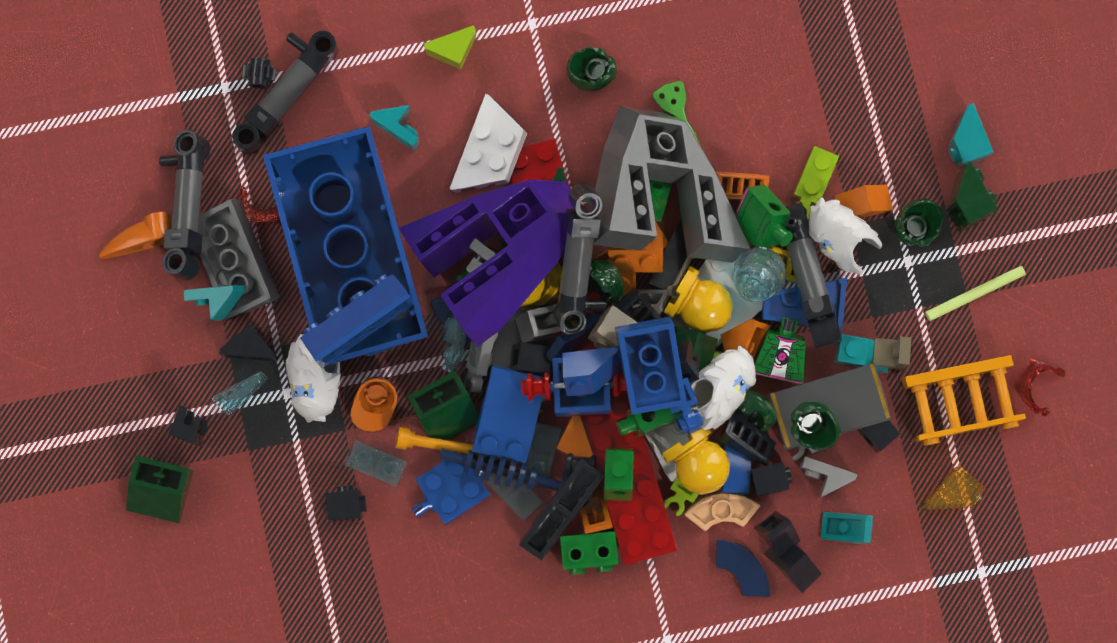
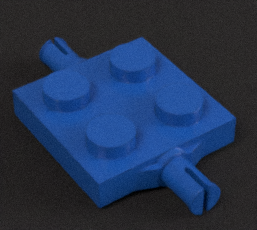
[411,458,491,526]

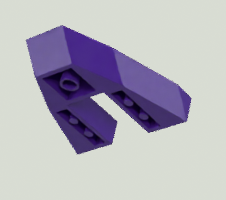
[399,180,582,347]

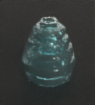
[732,247,786,302]

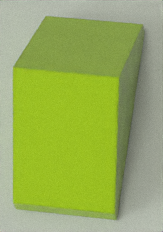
[424,25,476,70]

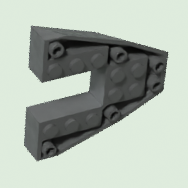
[594,106,750,263]

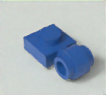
[668,377,704,434]

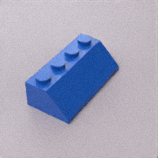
[300,274,414,368]

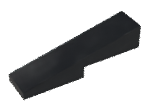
[648,219,687,297]
[519,459,605,561]

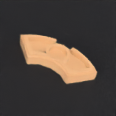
[683,493,760,531]

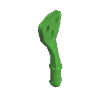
[652,81,705,154]

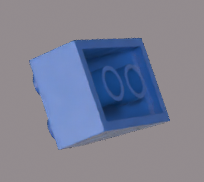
[615,317,687,415]
[472,365,543,464]

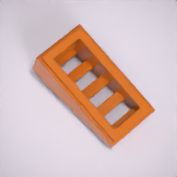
[715,171,770,202]

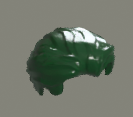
[566,47,617,91]
[895,198,943,247]
[588,259,625,303]
[734,390,777,431]
[791,402,841,450]

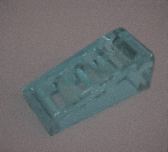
[212,371,268,416]

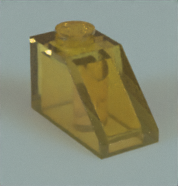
[920,465,984,511]

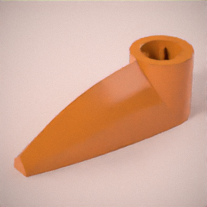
[99,212,171,260]

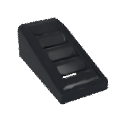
[614,288,661,322]
[718,413,776,466]

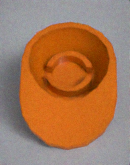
[351,376,397,432]

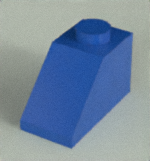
[562,347,622,396]

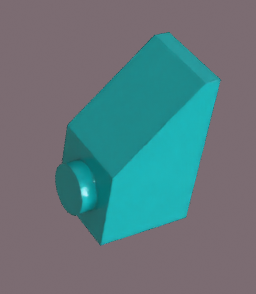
[948,103,994,169]
[834,334,888,374]

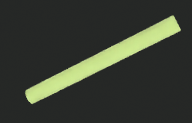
[925,266,1026,321]

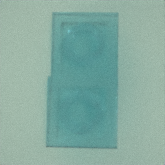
[442,315,466,373]
[526,421,562,478]
[344,440,407,487]

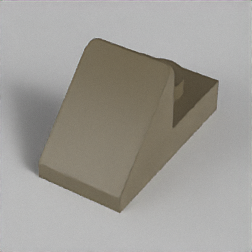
[873,336,912,371]

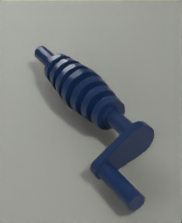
[439,448,567,491]

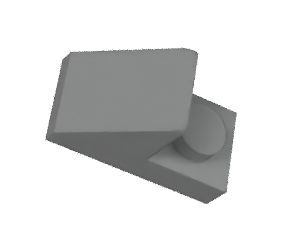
[799,457,858,498]

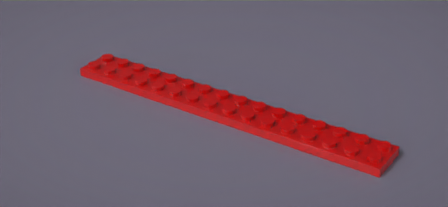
[511,138,678,566]

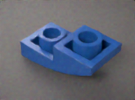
[721,436,751,495]

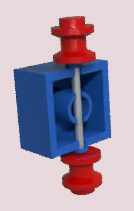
[521,358,627,417]

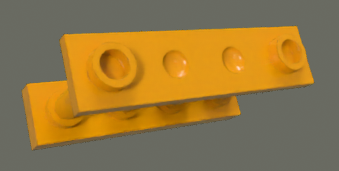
[901,355,1026,446]

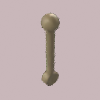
[667,257,695,296]

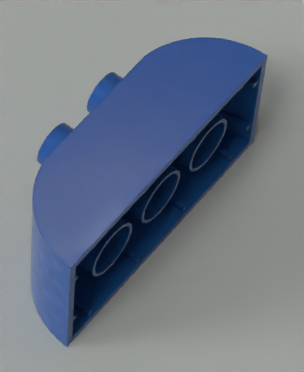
[263,126,428,366]

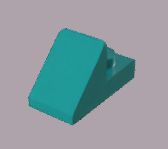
[369,105,420,152]
[184,285,245,320]
[820,512,873,544]

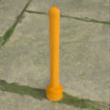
[395,426,522,464]

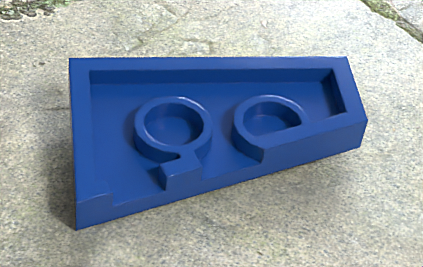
[761,277,847,331]

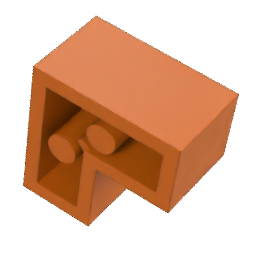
[608,231,663,294]

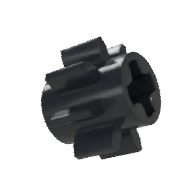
[242,58,276,89]

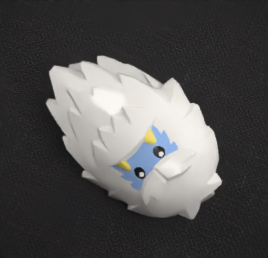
[809,198,882,275]
[286,334,341,423]
[690,346,756,430]

